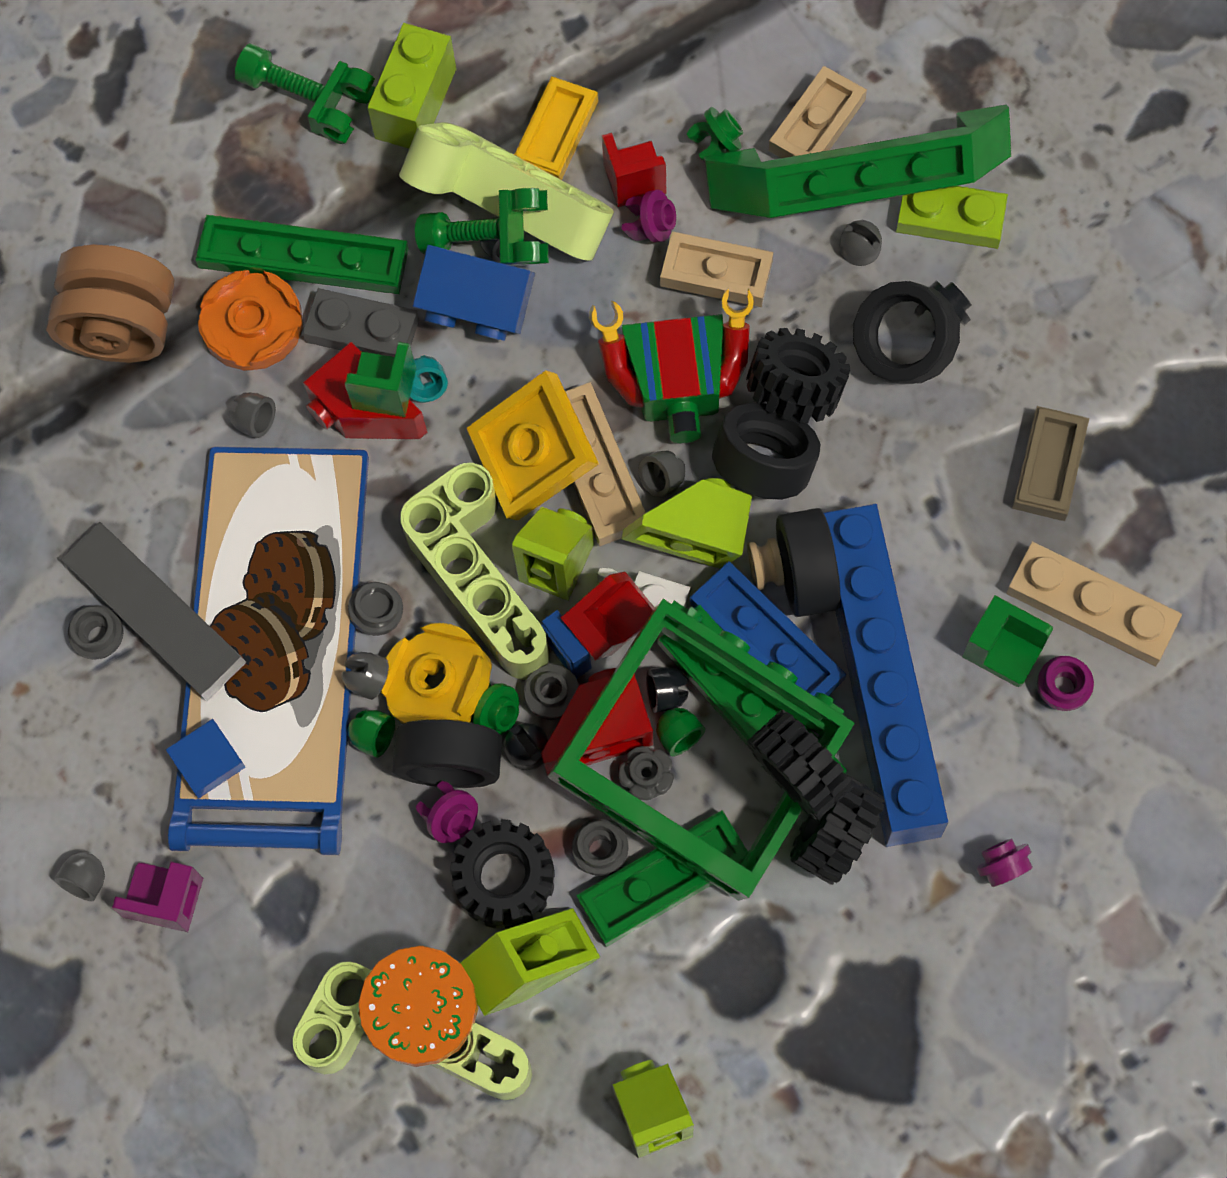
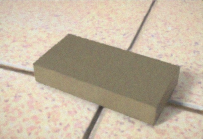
[1012,406,1090,521]

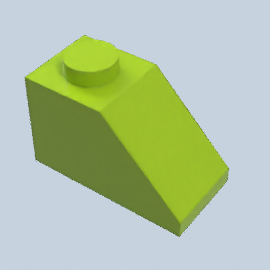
[621,478,752,569]
[512,507,594,601]
[460,908,600,1016]
[612,1060,694,1158]

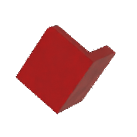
[602,133,667,207]
[561,571,655,661]

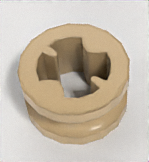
[747,538,784,590]

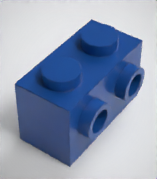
[413,245,535,341]

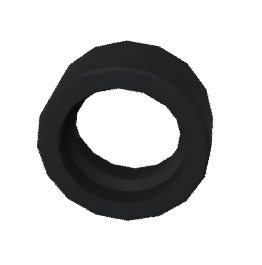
[853,281,960,384]
[712,403,821,500]
[776,508,841,617]
[392,720,502,788]

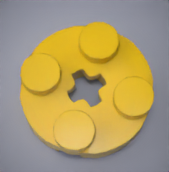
[381,623,492,724]

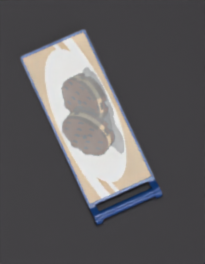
[168,447,369,855]

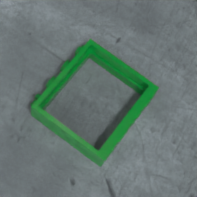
[547,599,855,901]

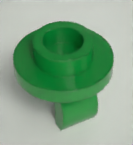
[686,107,743,161]
[471,683,519,735]

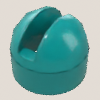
[410,355,448,402]

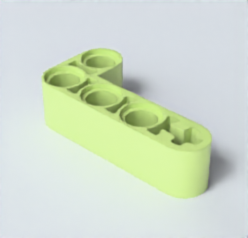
[399,122,614,261]
[400,463,549,680]
[293,962,532,1100]

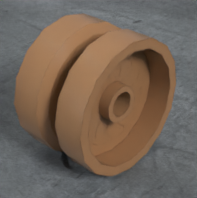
[46,244,175,363]

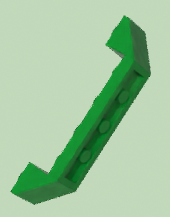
[704,104,1012,218]

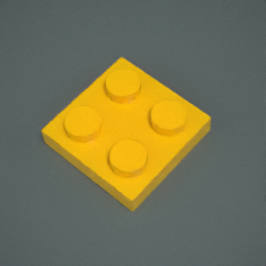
[467,370,599,520]

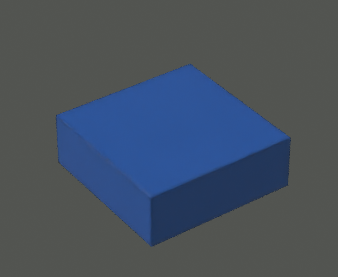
[541,610,592,679]
[166,719,246,799]

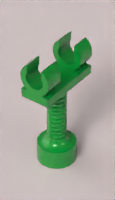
[235,43,376,144]
[415,188,549,266]

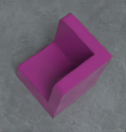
[112,862,204,933]

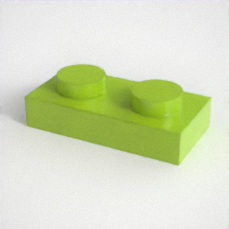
[896,186,1008,249]

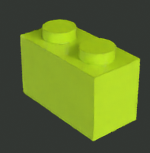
[367,23,456,149]

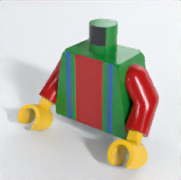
[589,288,754,444]

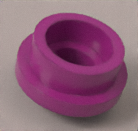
[1037,656,1094,711]
[976,838,1033,887]

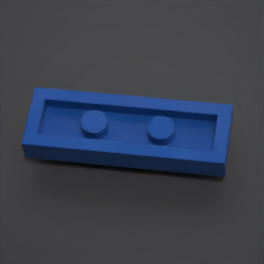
[690,561,846,696]

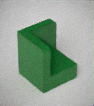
[345,342,416,417]
[962,595,1053,687]

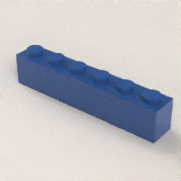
[824,504,948,847]

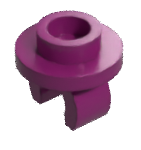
[621,190,677,243]
[416,781,478,843]

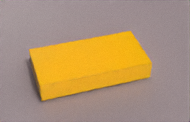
[514,76,599,180]

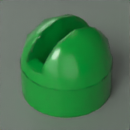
[656,708,706,757]
[348,709,395,758]

